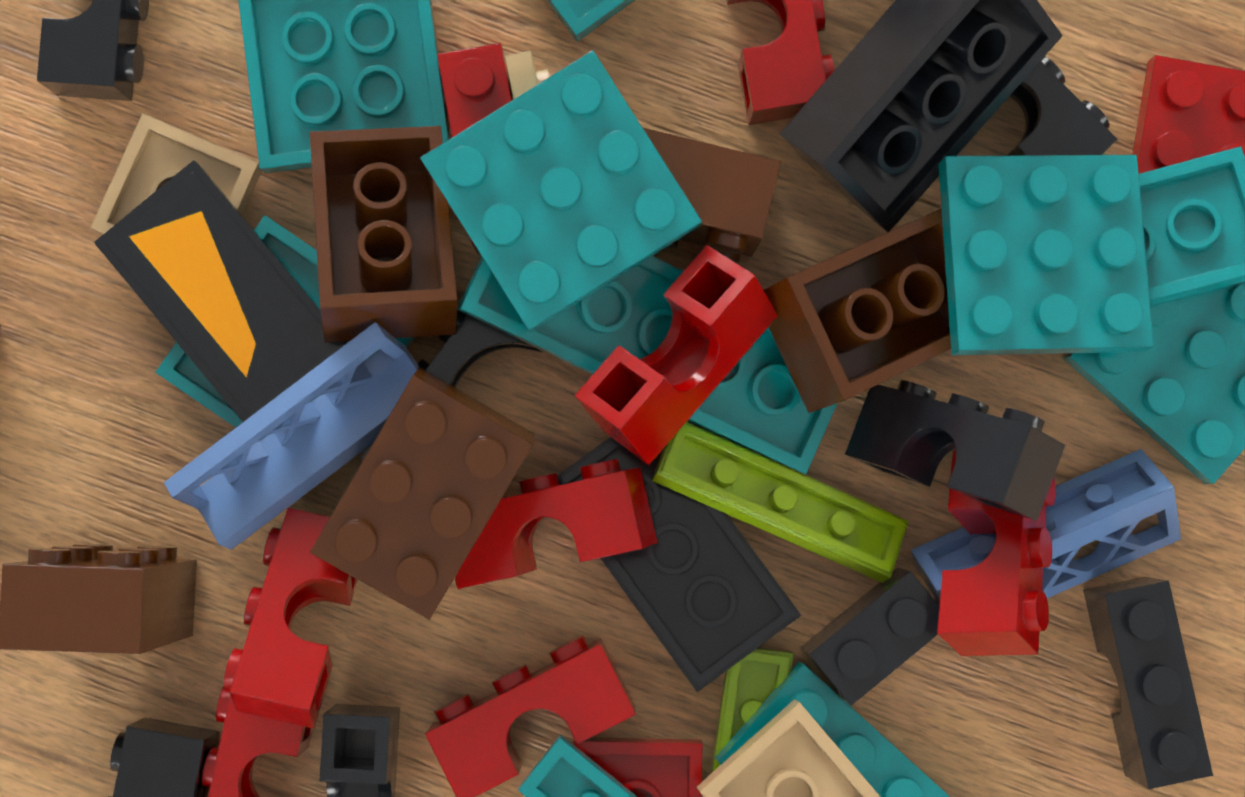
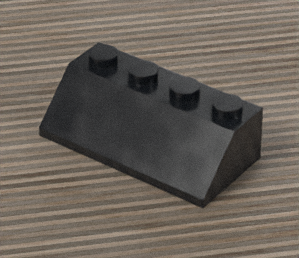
[779,0,1063,232]

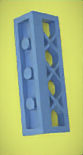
[164,322,419,550]
[911,449,1181,606]

